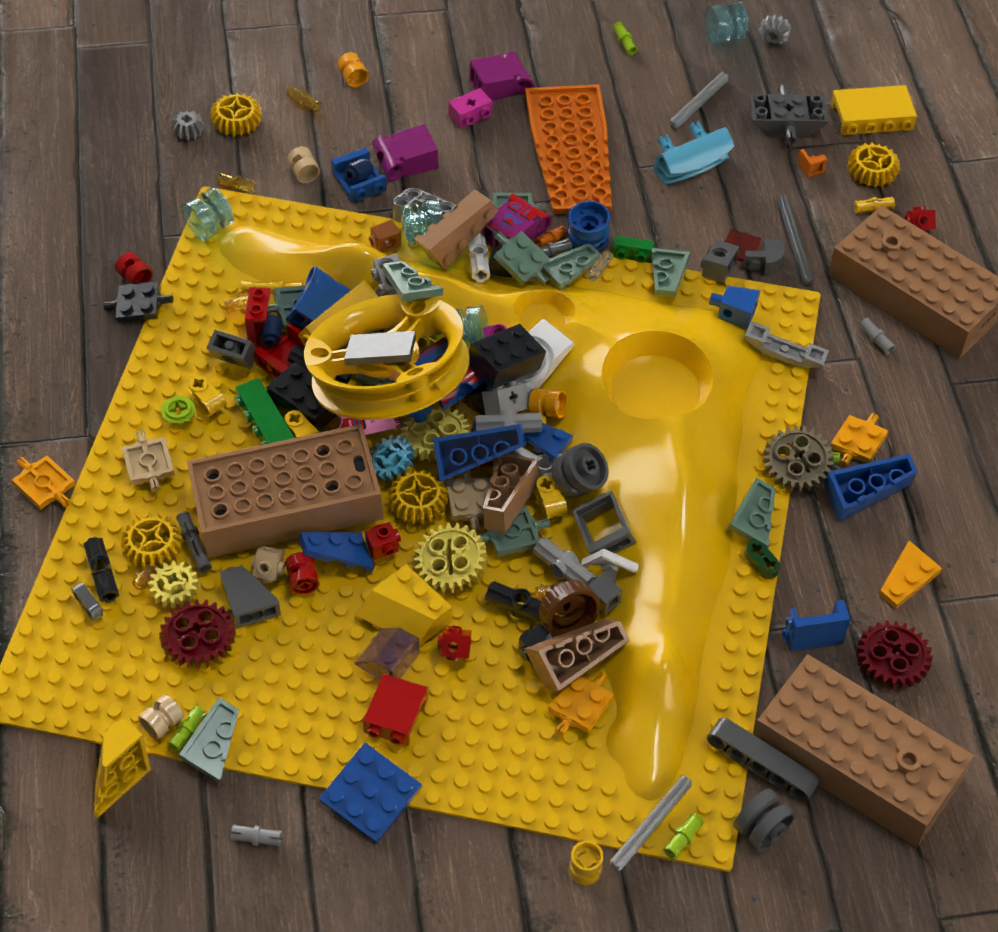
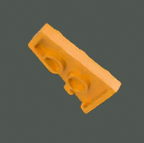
[879,541,942,609]

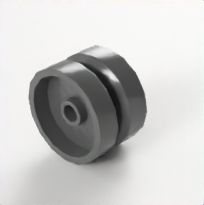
[551,443,609,498]
[733,788,797,852]

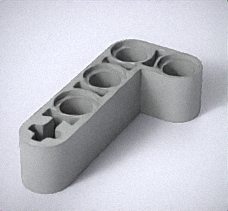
[393,188,456,225]

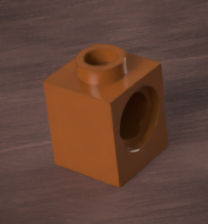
[369,220,401,253]

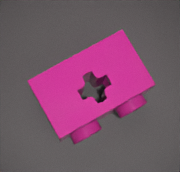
[448,88,492,129]

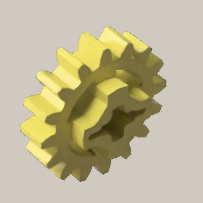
[148,561,199,608]

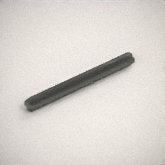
[778,195,814,286]

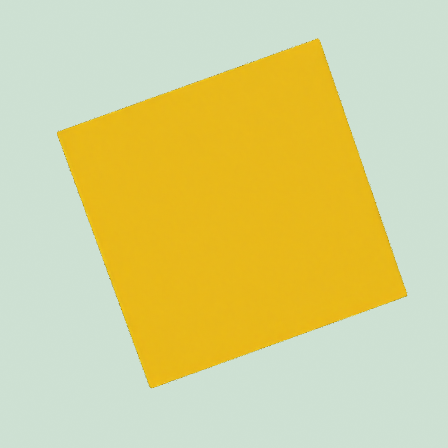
[0,186,821,872]

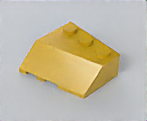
[355,564,452,648]
[94,717,151,818]

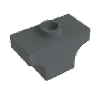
[587,567,622,616]

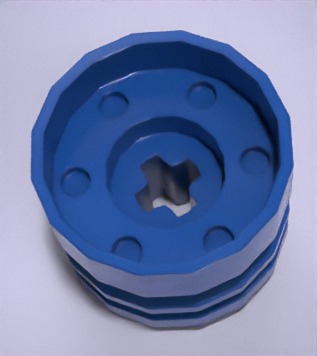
[568,200,610,252]

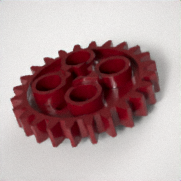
[159,599,236,669]
[856,620,933,690]

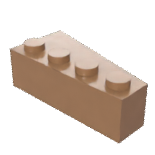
[414,189,498,270]
[483,454,540,533]

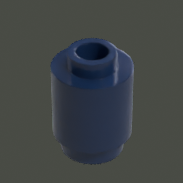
[345,159,373,183]
[260,315,282,347]

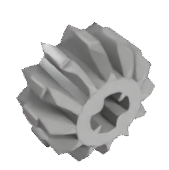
[759,14,791,45]
[171,110,204,141]

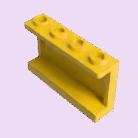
[831,85,917,135]

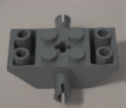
[749,84,828,145]

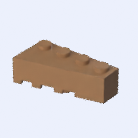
[525,618,629,691]

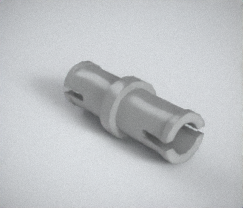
[859,318,896,355]
[231,824,283,847]

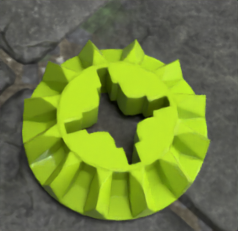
[161,396,196,426]

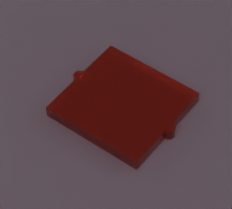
[725,229,762,262]

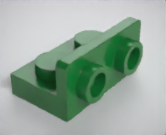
[611,235,654,263]

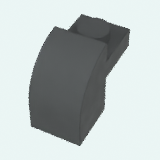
[743,239,785,276]

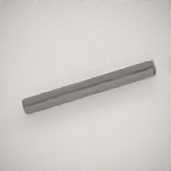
[669,72,729,129]
[610,776,692,871]

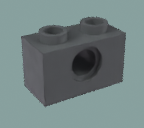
[700,240,740,283]
[206,330,257,369]

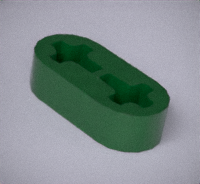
[745,540,780,579]

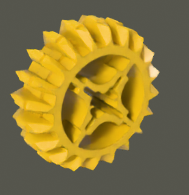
[210,93,262,137]
[847,143,900,188]
[388,469,448,525]
[121,514,183,571]

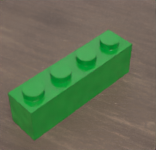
[234,378,294,445]

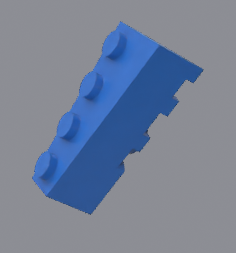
[433,423,526,482]
[824,454,918,521]

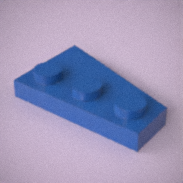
[518,413,573,463]
[298,532,375,573]

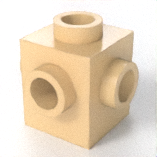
[251,546,286,583]

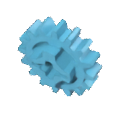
[370,435,415,481]

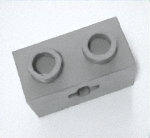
[482,380,529,415]

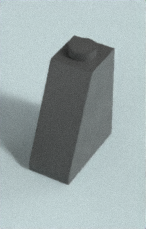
[220,565,281,628]

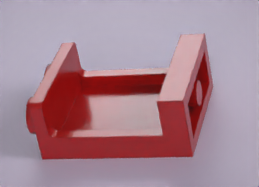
[245,287,270,351]
[254,323,305,379]
[363,674,428,746]

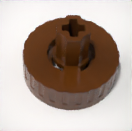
[539,580,601,637]

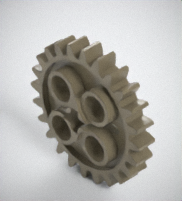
[763,426,834,492]

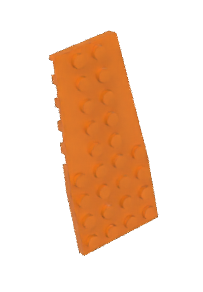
[525,85,612,214]

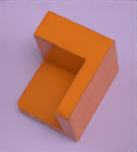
[797,149,828,178]

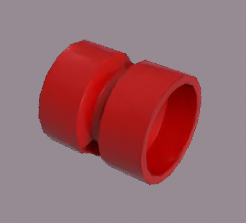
[115,252,153,284]
[285,552,320,595]

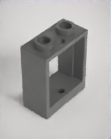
[572,491,637,555]

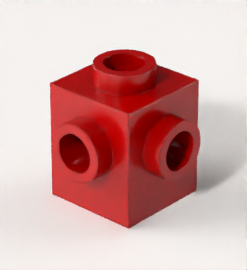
[904,206,936,232]
[365,522,401,560]
[437,626,472,661]

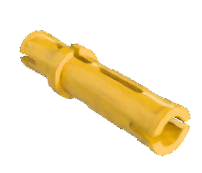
[240,280,303,295]

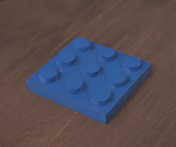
[319,742,422,844]

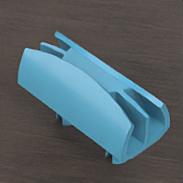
[654,121,734,184]

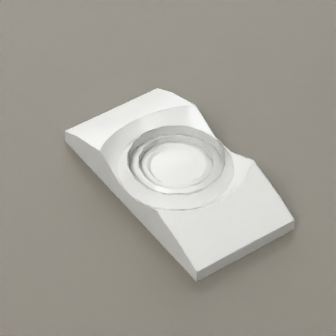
[503,319,575,397]

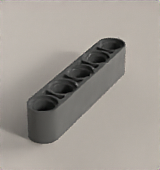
[707,717,819,803]

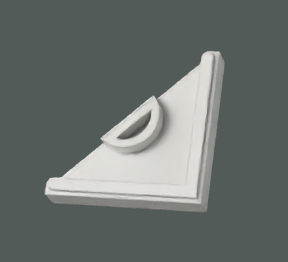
[581,549,639,573]

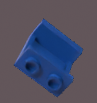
[331,147,387,203]
[782,600,850,651]

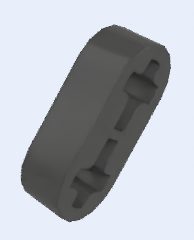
[71,582,104,621]

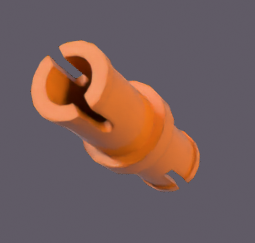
[533,226,568,247]

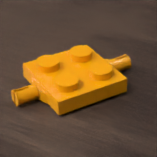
[830,413,888,468]
[12,455,75,510]
[548,672,614,736]

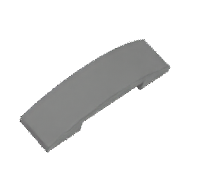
[744,321,829,368]

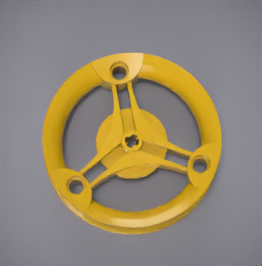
[304,294,470,420]

